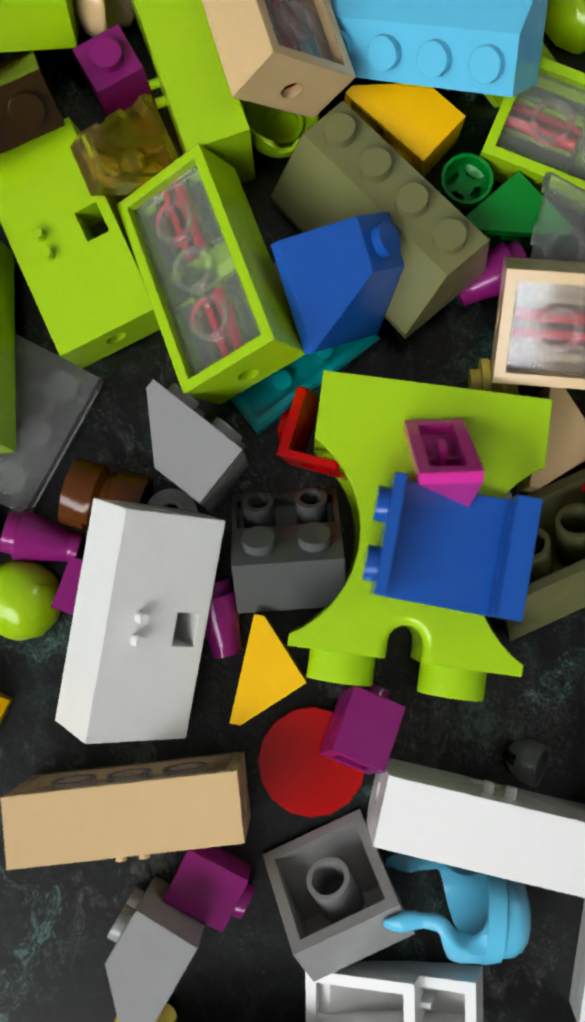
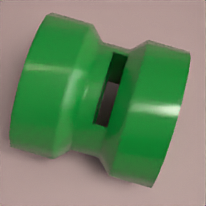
[436,153,494,216]

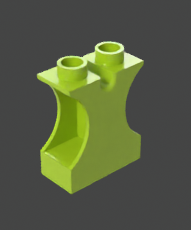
[287,370,553,702]

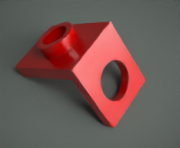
[276,386,348,480]

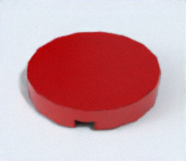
[258,705,364,818]

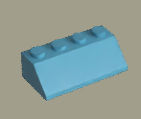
[330,0,548,97]

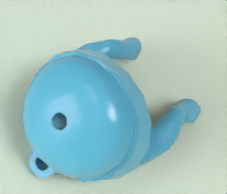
[383,854,531,965]

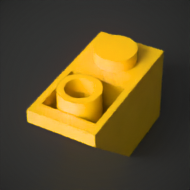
[344,83,466,177]

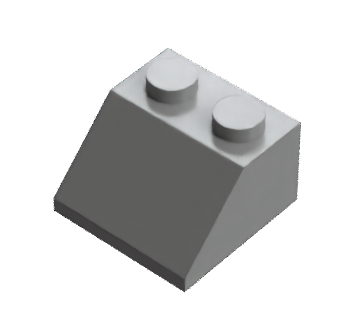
[262,809,415,982]
[105,875,205,1022]

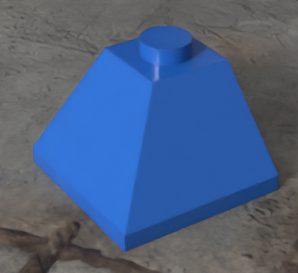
[270,212,405,355]

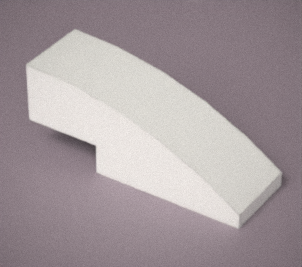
[305,961,484,1022]

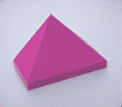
[404,418,484,507]

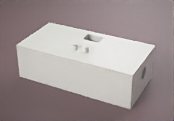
[55,498,226,744]
[365,758,585,898]

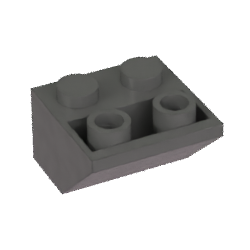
[231,488,345,614]

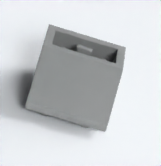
[146,379,249,513]

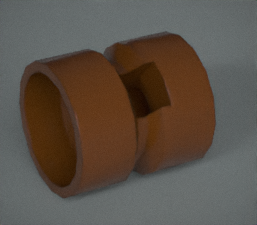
[58,457,154,531]

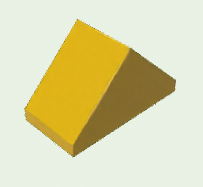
[229,613,307,726]

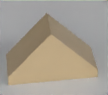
[516,387,585,494]

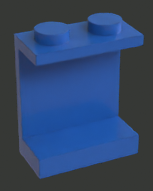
[362,472,543,622]

